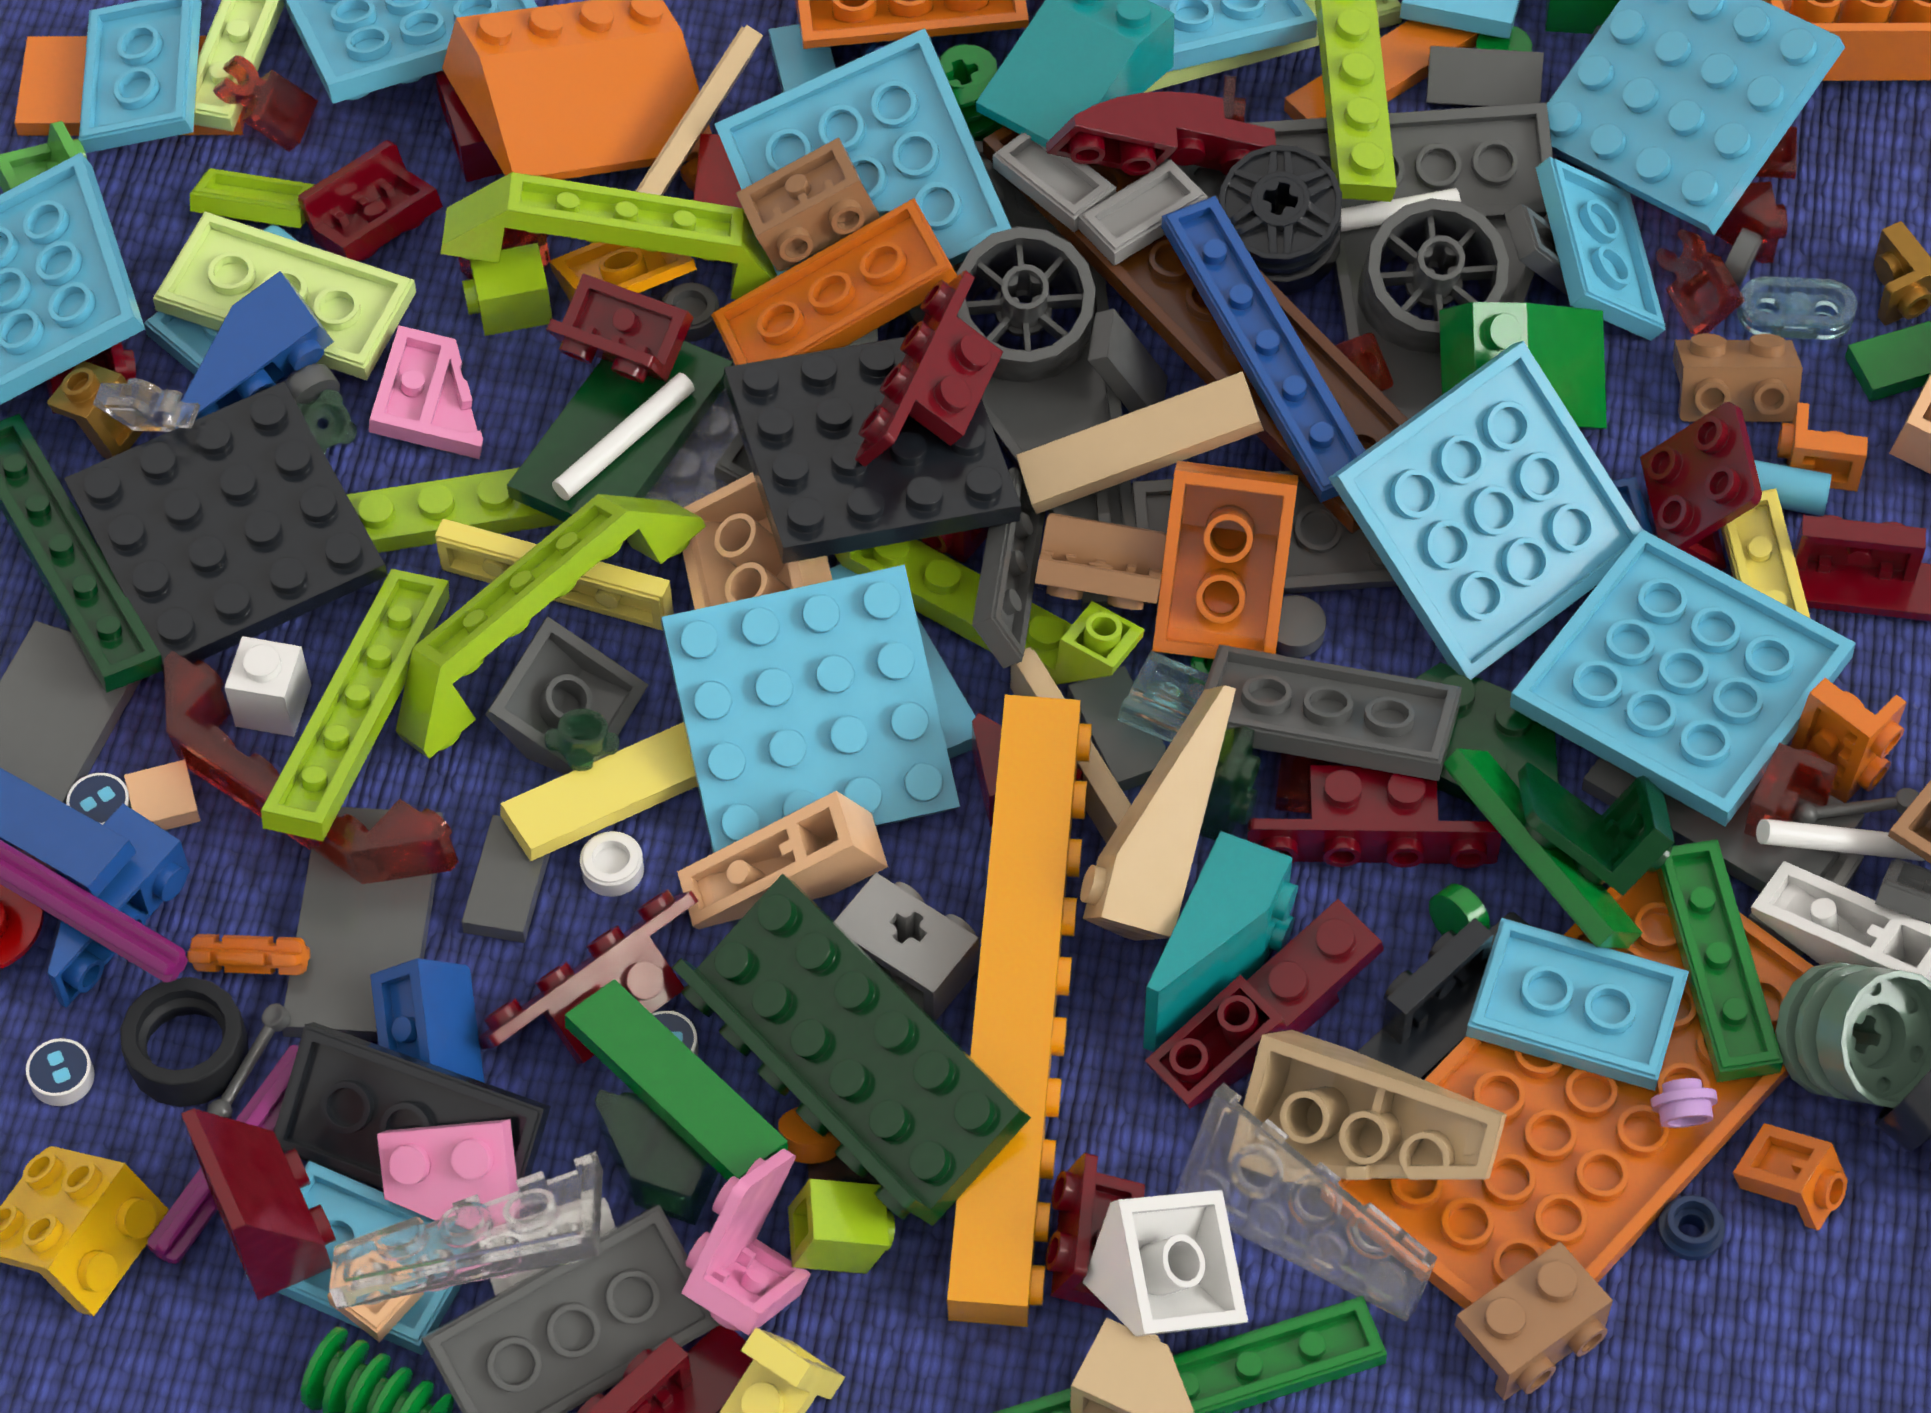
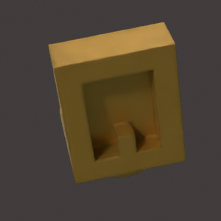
[1873,221,1931,326]
[47,361,153,459]

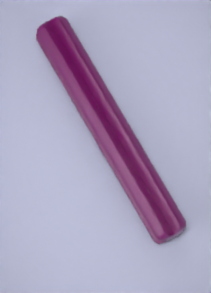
[0,840,188,982]
[147,1045,299,1264]

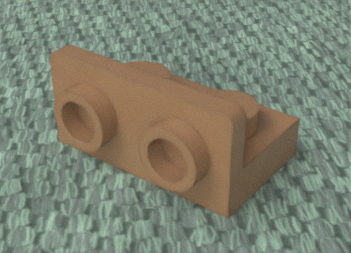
[736,137,880,271]

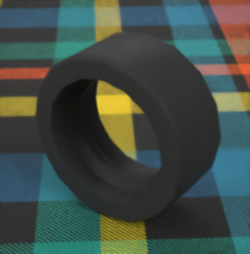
[120,977,248,1107]

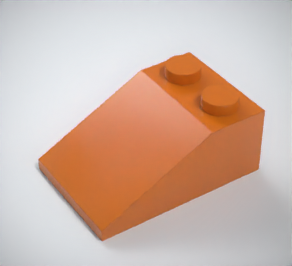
[1152,461,1298,659]

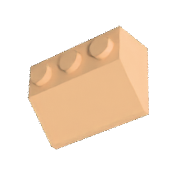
[682,472,832,610]

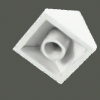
[1083,1190,1248,1337]

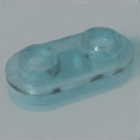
[1737,276,1857,340]

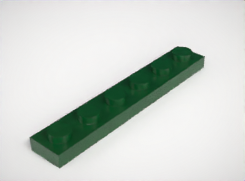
[0,414,164,693]

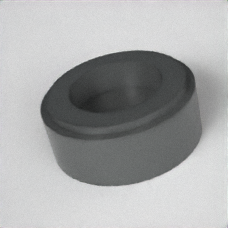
[1718,227,1763,289]
[662,283,719,341]
[285,364,340,418]
[1276,595,1326,658]

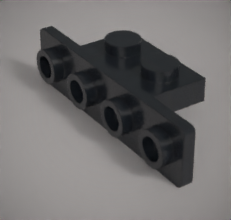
[1357,912,1531,1080]

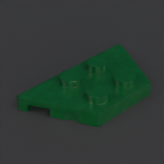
[1415,662,1558,806]

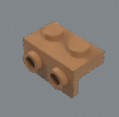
[1673,333,1803,422]
[1035,513,1166,610]
[1455,1242,1613,1400]

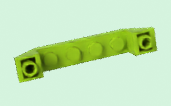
[441,172,777,299]
[396,494,706,759]
[834,540,1145,685]

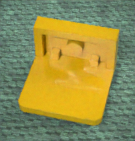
[0,1146,169,1316]

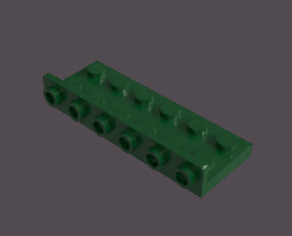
[672,873,1031,1226]

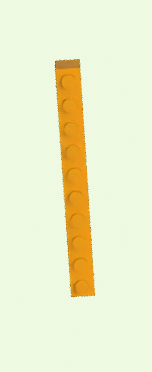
[947,695,1092,1327]

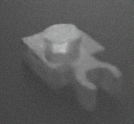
[93,378,201,432]

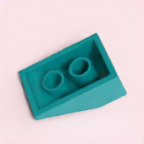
[976,0,1174,148]
[1143,831,1298,1052]

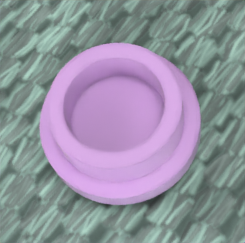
[1651,1078,1718,1128]

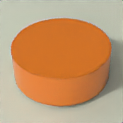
[778,1107,841,1164]

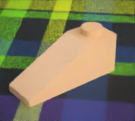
[677,791,888,929]

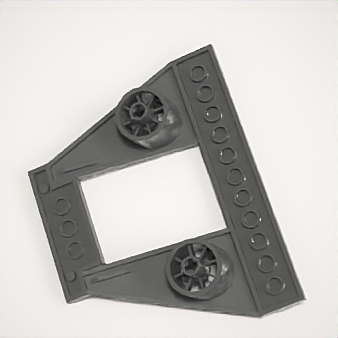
[905,102,1553,609]

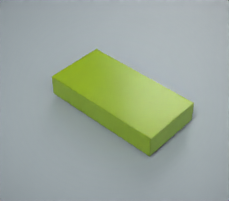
[190,168,314,228]

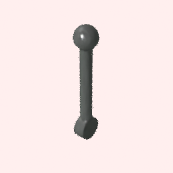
[1793,788,1919,824]
[207,1003,290,1119]

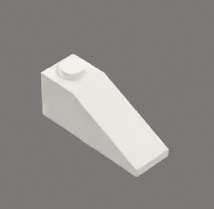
[1751,861,1931,982]

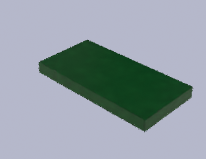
[507,341,734,522]

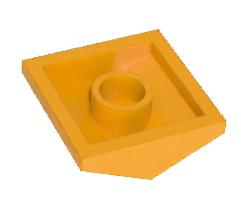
[549,242,697,302]

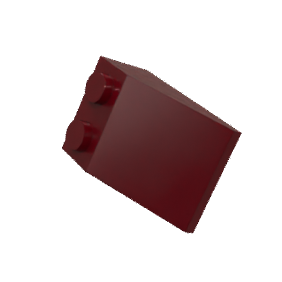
[181,1108,336,1300]

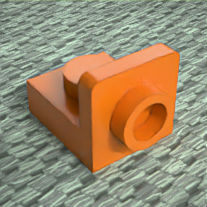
[1777,402,1868,492]
[1733,1123,1848,1230]

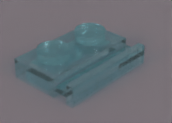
[1117,651,1243,768]

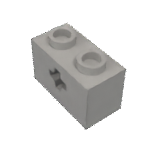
[834,873,979,1022]

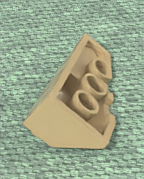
[1080,685,1236,941]
[1229,1030,1507,1180]

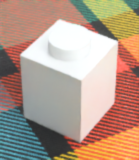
[224,636,311,737]

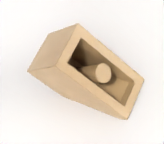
[1070,1318,1194,1413]

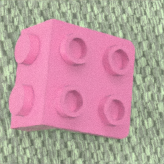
[681,1148,811,1336]

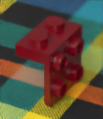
[1640,402,1762,571]

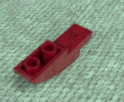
[1046,91,1276,175]
[1145,899,1384,1109]

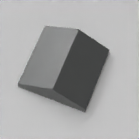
[485,616,648,774]

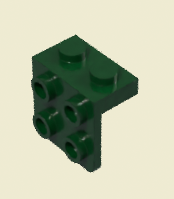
[1518,762,1674,896]

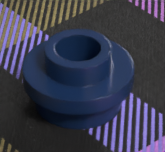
[1658,1195,1725,1261]

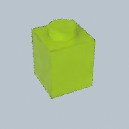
[462,243,552,336]
[788,1179,895,1274]

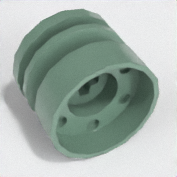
[1776,961,1931,1108]

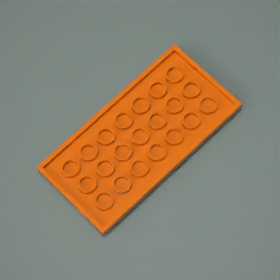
[1322,871,1814,1309]

